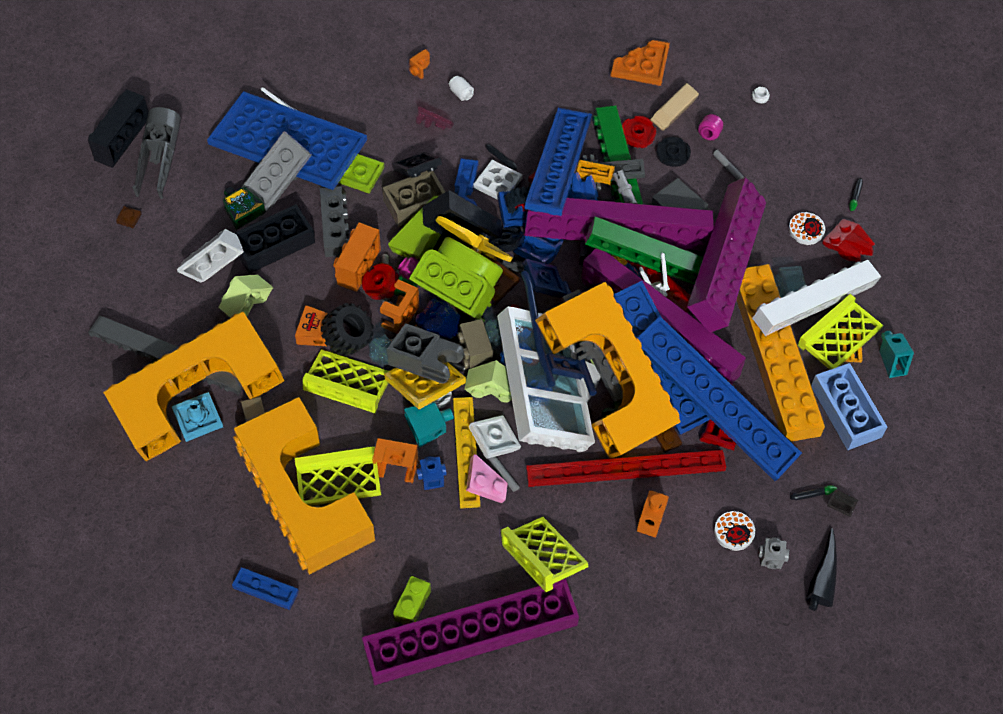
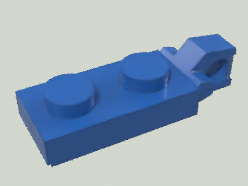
[455,159,479,197]

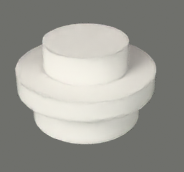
[752,87,769,103]

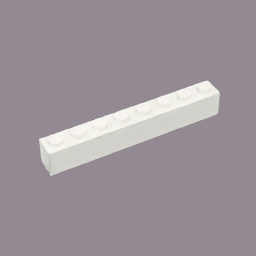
[752,260,881,336]

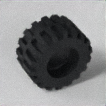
[321,303,374,356]

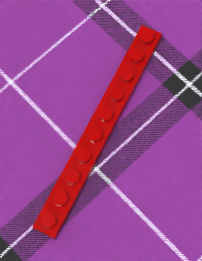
[526,450,726,487]

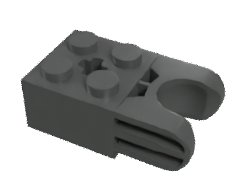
[387,323,464,383]

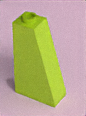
[388,195,441,261]

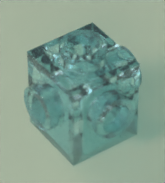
[484,318,502,350]
[369,335,393,368]

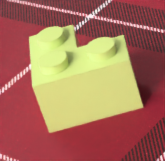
[219,274,273,318]
[464,361,512,403]

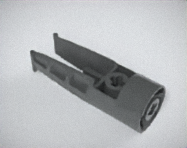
[132,107,181,199]

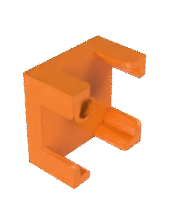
[380,279,419,334]
[372,438,418,483]

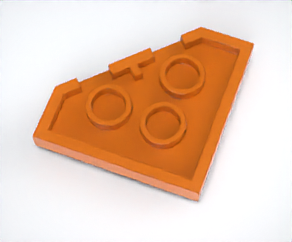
[611,40,670,86]

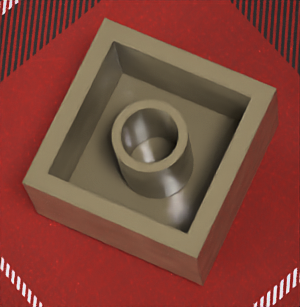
[457,319,493,370]

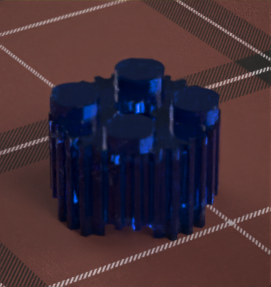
[415,299,461,339]

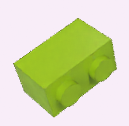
[393,576,431,625]

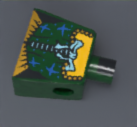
[223,187,266,230]

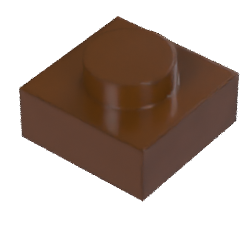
[116,206,142,228]
[655,427,682,453]

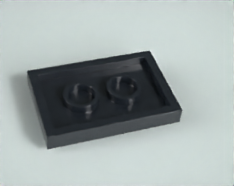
[392,152,442,178]

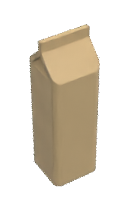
[650,83,699,131]

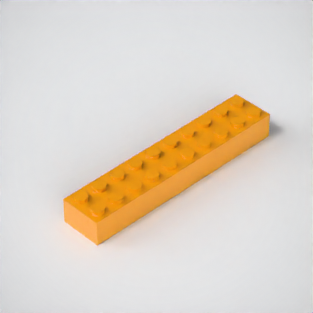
[737,264,825,442]

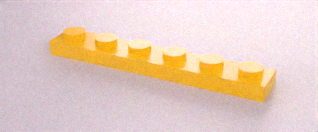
[453,397,480,508]

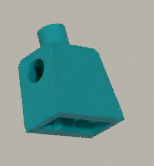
[879,331,914,378]
[404,402,454,448]

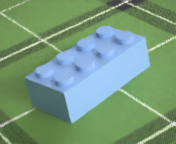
[811,363,887,450]

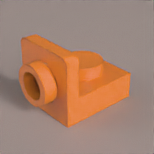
[409,49,430,79]

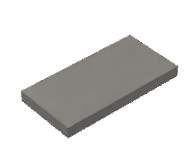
[241,131,312,211]

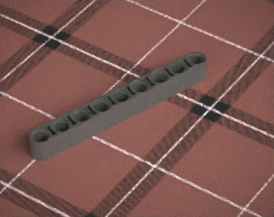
[88,316,243,396]

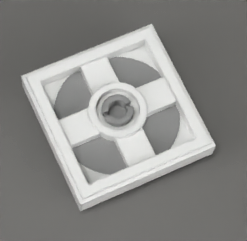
[474,160,523,200]

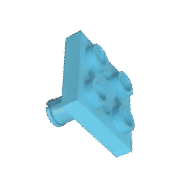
[171,392,223,442]

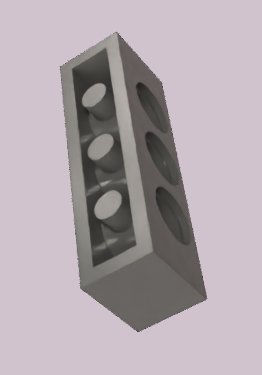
[320,186,350,257]

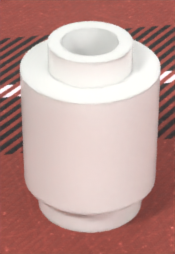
[449,76,474,101]

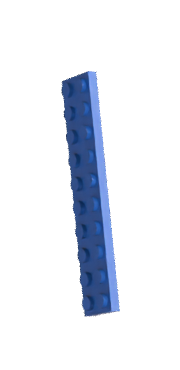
[525,108,592,216]
[638,316,802,481]

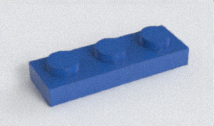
[232,567,299,610]

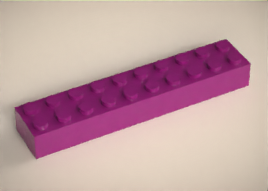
[687,177,766,333]
[525,198,714,252]
[581,249,746,385]
[362,579,579,685]

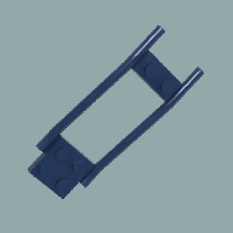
[521,259,597,396]

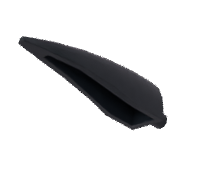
[806,528,837,611]

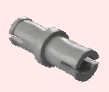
[613,170,637,204]

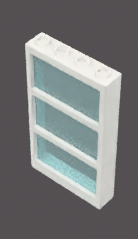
[497,306,595,452]

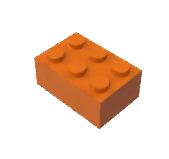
[333,223,381,292]

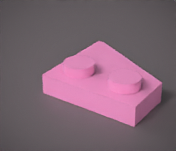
[466,454,508,503]

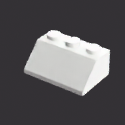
[177,229,244,282]

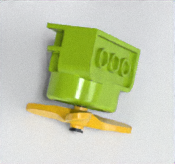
[409,216,513,323]

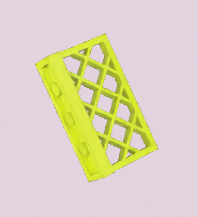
[798,294,883,370]
[303,349,389,413]
[295,446,381,506]
[501,517,588,592]

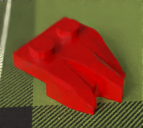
[822,219,875,262]

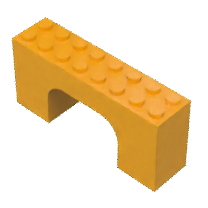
[535,282,681,459]
[103,311,284,461]
[233,397,375,574]

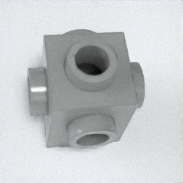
[758,538,789,569]

